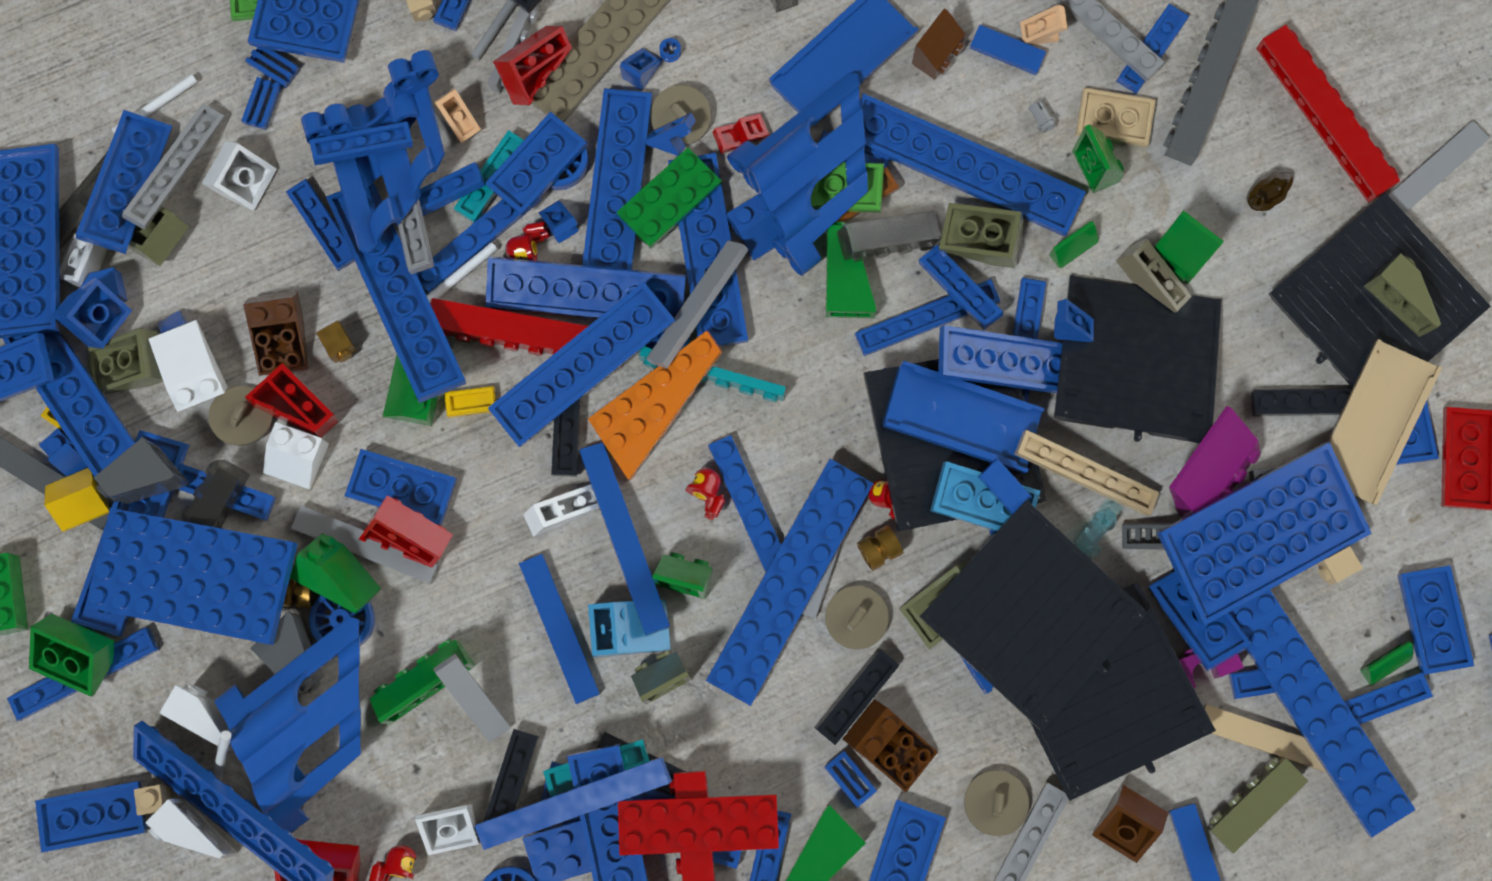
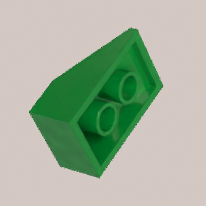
[1072,124,1124,193]
[1154,210,1224,284]
[290,533,381,614]
[652,552,713,599]

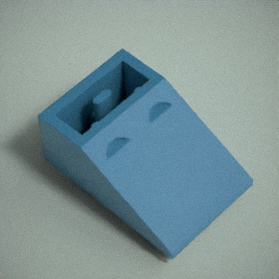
[588,600,671,658]

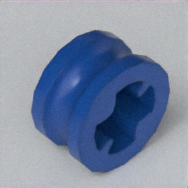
[659,38,681,63]

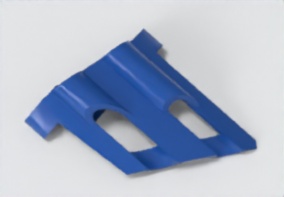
[301,50,445,254]
[727,73,868,276]
[214,617,361,834]

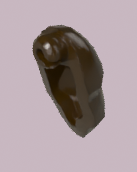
[1246,171,1293,211]

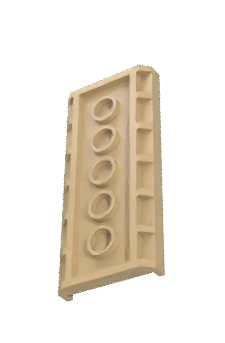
[1328,339,1442,505]

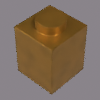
[316,320,357,363]

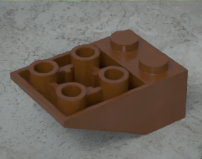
[243,291,309,376]
[842,699,938,792]

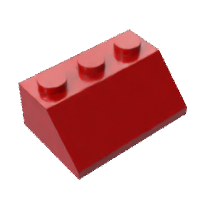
[274,839,361,881]

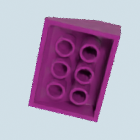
[1169,406,1261,518]

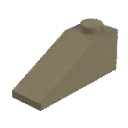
[1116,239,1192,313]

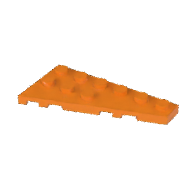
[588,331,723,480]

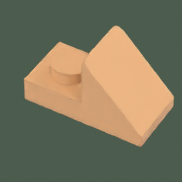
[1020,4,1067,45]
[434,89,481,143]

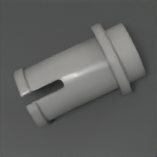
[1028,100,1056,133]

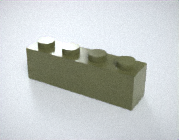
[1207,756,1309,854]

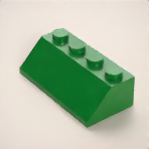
[369,639,476,725]

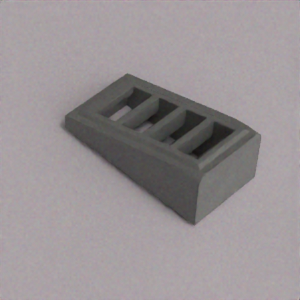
[1122,523,1173,550]

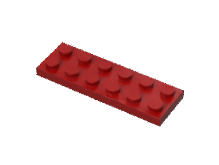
[618,794,779,855]

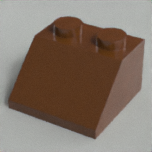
[912,8,965,80]
[1092,785,1169,863]

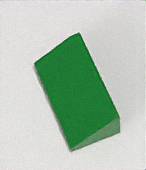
[1049,221,1098,268]
[1360,642,1413,685]

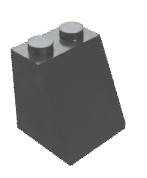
[94,437,189,504]
[250,611,324,694]

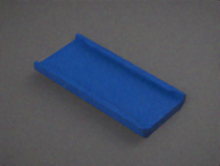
[769,0,919,127]
[883,361,1045,474]

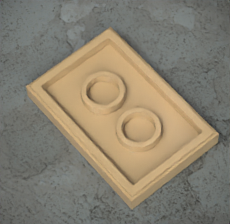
[1075,87,1156,148]

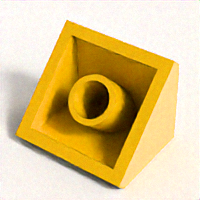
[44,468,110,532]

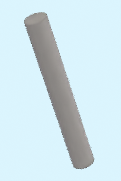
[471,0,516,60]

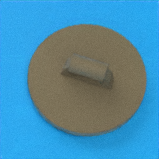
[651,85,711,146]
[208,386,273,446]
[825,586,889,650]
[964,770,1029,836]

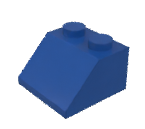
[727,195,778,261]
[52,278,133,349]

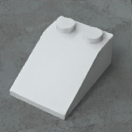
[149,320,228,412]
[159,684,234,751]
[145,798,238,859]

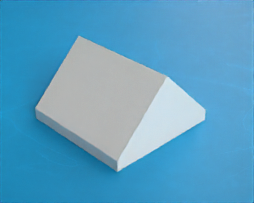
[60,234,108,288]
[415,804,479,855]

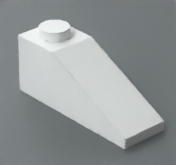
[523,484,599,537]

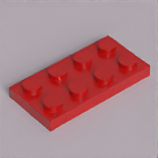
[1441,407,1492,511]

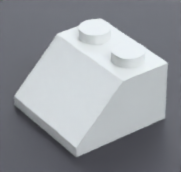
[202,141,277,211]
[263,422,329,490]

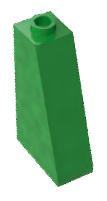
[825,222,876,318]
[785,804,866,881]

